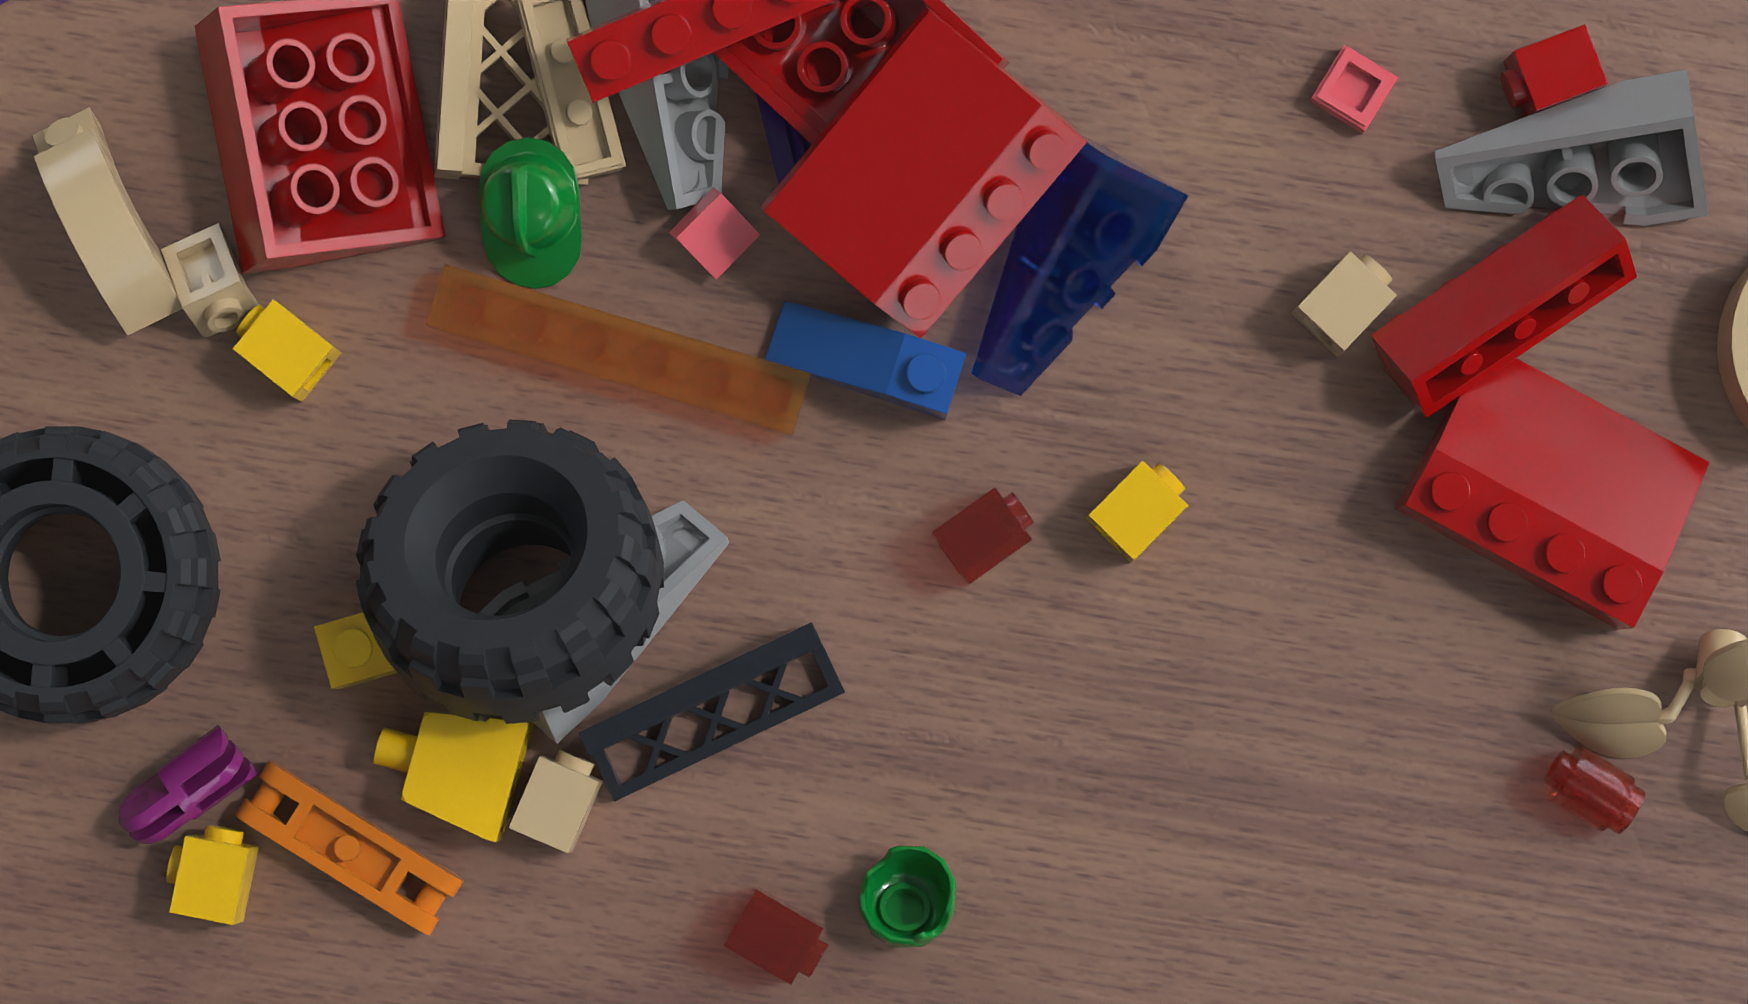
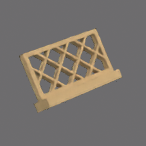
[434,0,591,187]

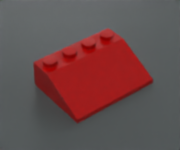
[194,0,445,274]
[713,0,1009,145]
[761,6,1088,338]
[1395,358,1710,630]

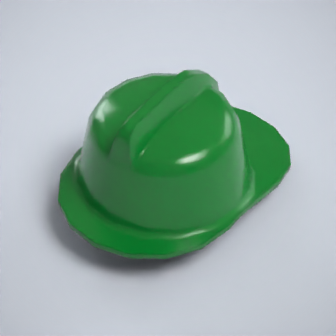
[479,137,582,289]

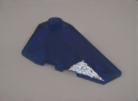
[971,136,1189,396]

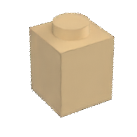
[1291,251,1397,357]
[509,749,603,853]

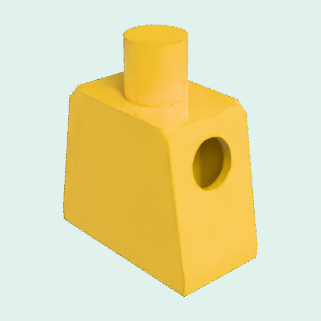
[373,712,534,842]

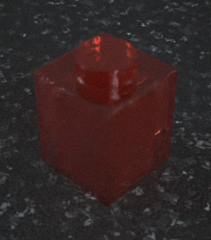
[931,488,1034,586]
[724,886,829,985]

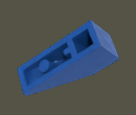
[765,301,967,420]

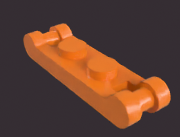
[235,760,464,936]

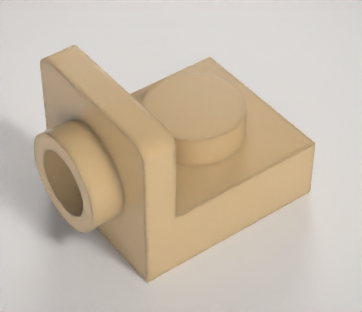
[161,223,258,337]

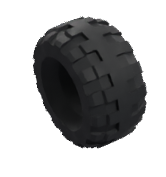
[356,419,664,724]
[0,426,221,724]

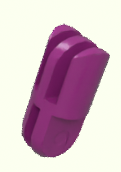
[119,725,257,844]

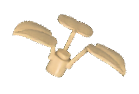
[1551,629,1748,832]

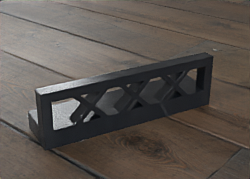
[578,622,845,802]

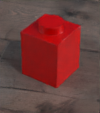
[1500,24,1608,117]

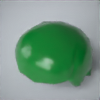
[858,845,956,948]

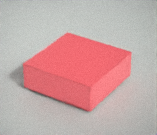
[1309,44,1398,134]
[669,187,760,280]

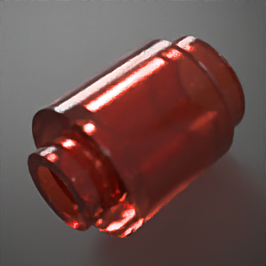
[1544,746,1645,835]

